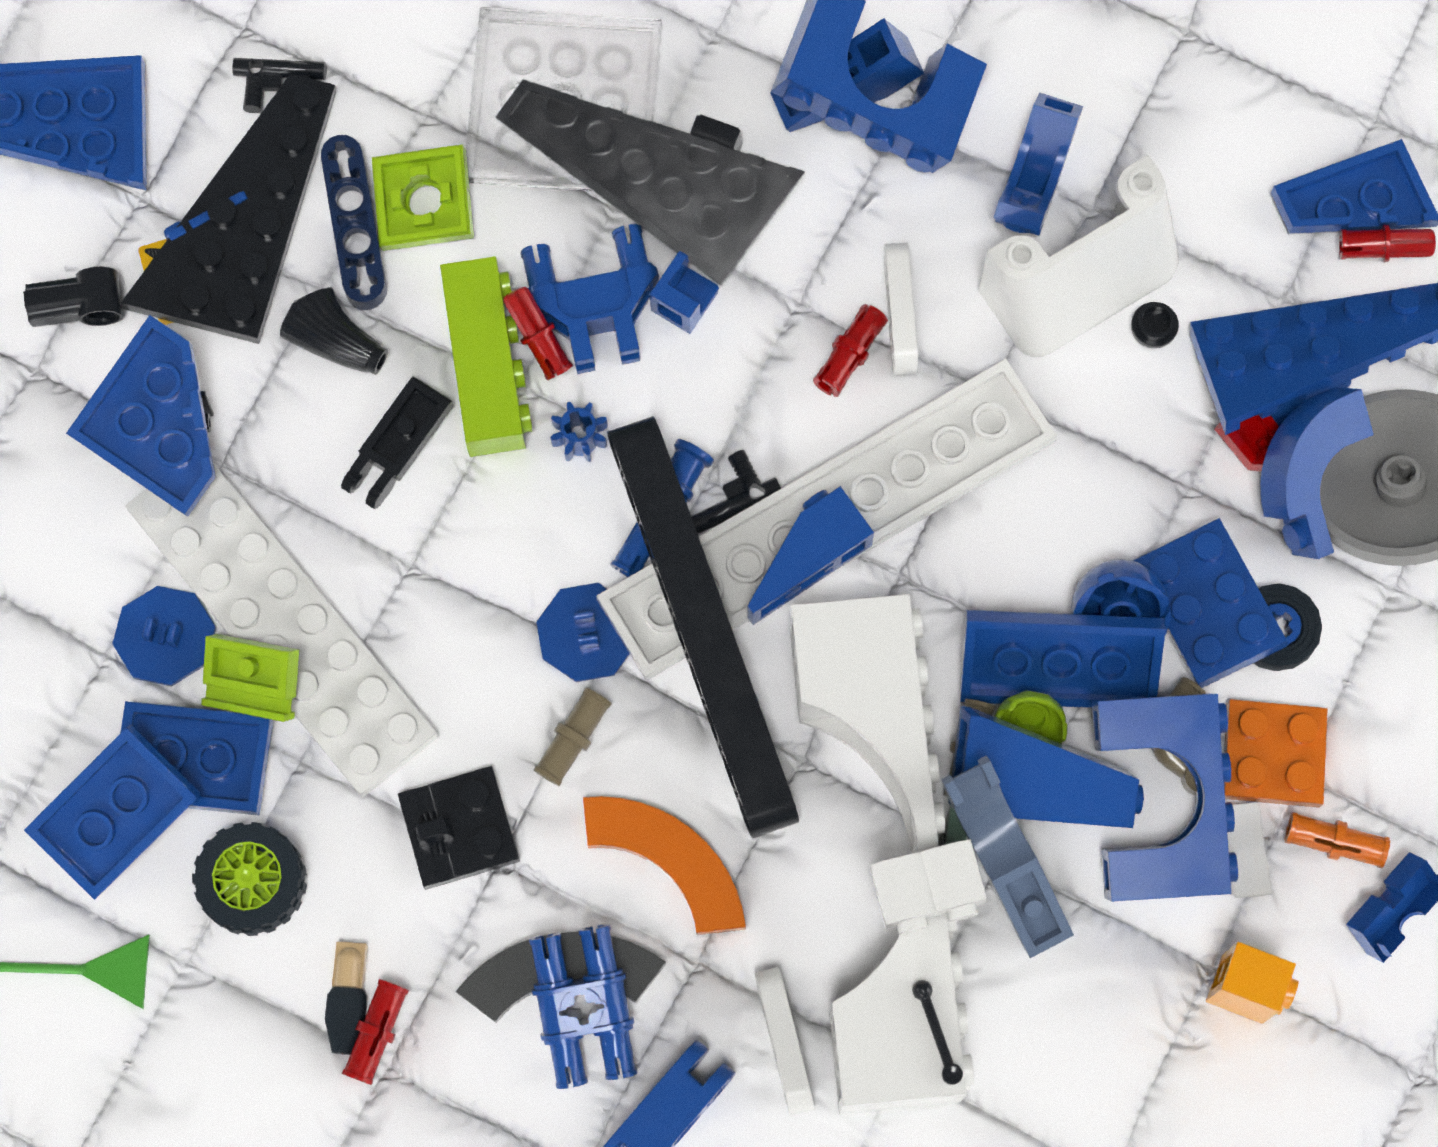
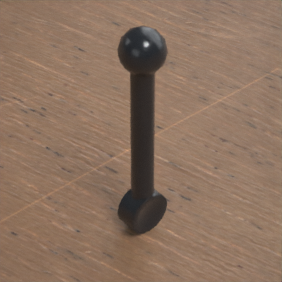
[912,980,963,1085]

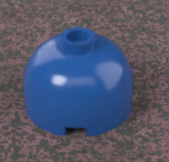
[1071,559,1171,635]

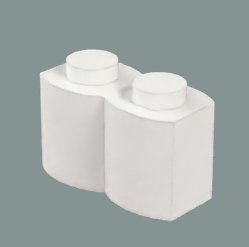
[870,839,987,935]

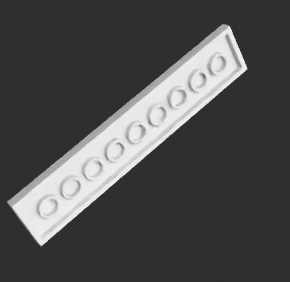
[596,359,1057,681]

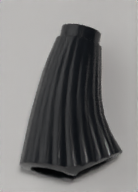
[280,287,388,375]

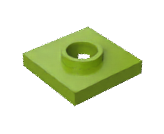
[371,144,474,251]

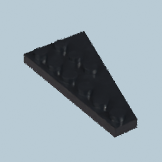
[121,73,336,344]
[495,79,805,286]

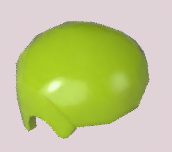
[994,690,1068,743]

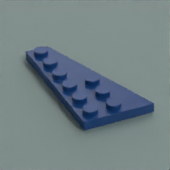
[0,55,147,191]
[1189,283,1438,435]

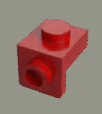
[1214,415,1279,471]

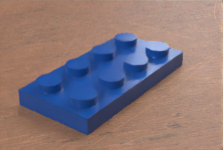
[960,610,1166,708]

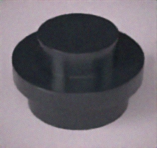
[1131,302,1179,349]

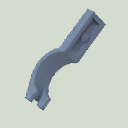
[941,756,1074,959]

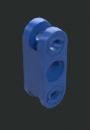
[603,1040,736,1147]

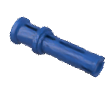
[610,439,714,577]

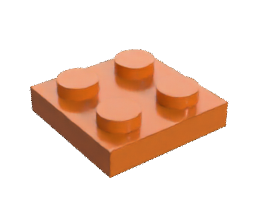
[1224,699,1328,808]

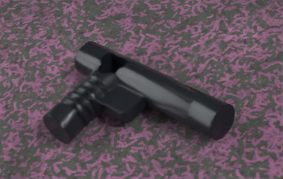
[232,58,327,113]
[691,450,781,534]

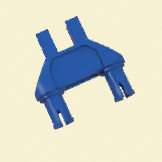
[520,224,659,374]

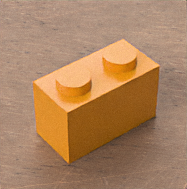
[1206,942,1299,1024]

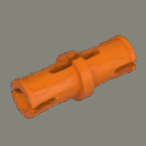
[1284,812,1390,869]

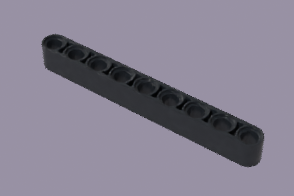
[607,416,799,839]

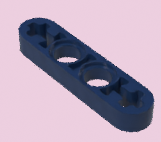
[321,135,387,310]

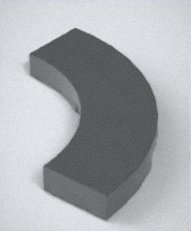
[456,932,666,1023]

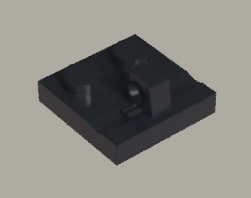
[397,766,520,890]

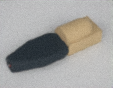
[325,942,368,1055]

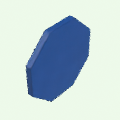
[536,583,630,682]
[112,586,217,687]

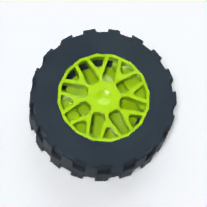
[192,822,307,936]

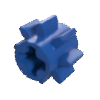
[550,402,608,462]

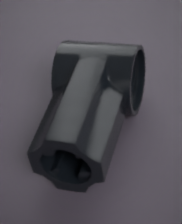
[23,266,122,327]

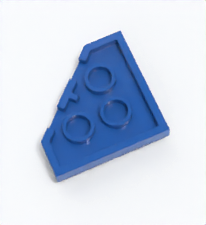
[66,315,216,517]

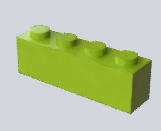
[440,256,533,457]

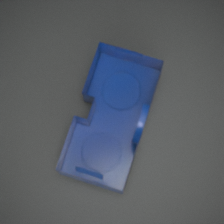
[1346,852,1438,963]

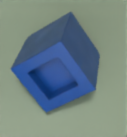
[650,251,719,334]

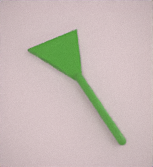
[0,935,150,1010]

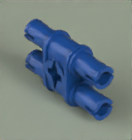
[529,924,638,1089]

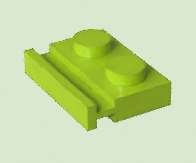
[201,634,299,722]

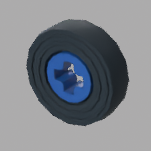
[1253,583,1322,671]

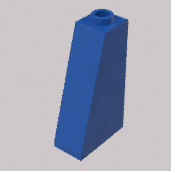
[948,706,1144,828]

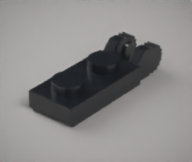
[341,376,453,509]

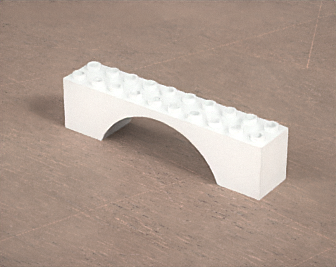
[790,594,974,1115]

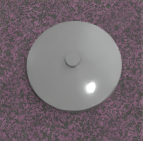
[1320,390,1438,566]

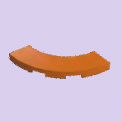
[583,796,746,935]

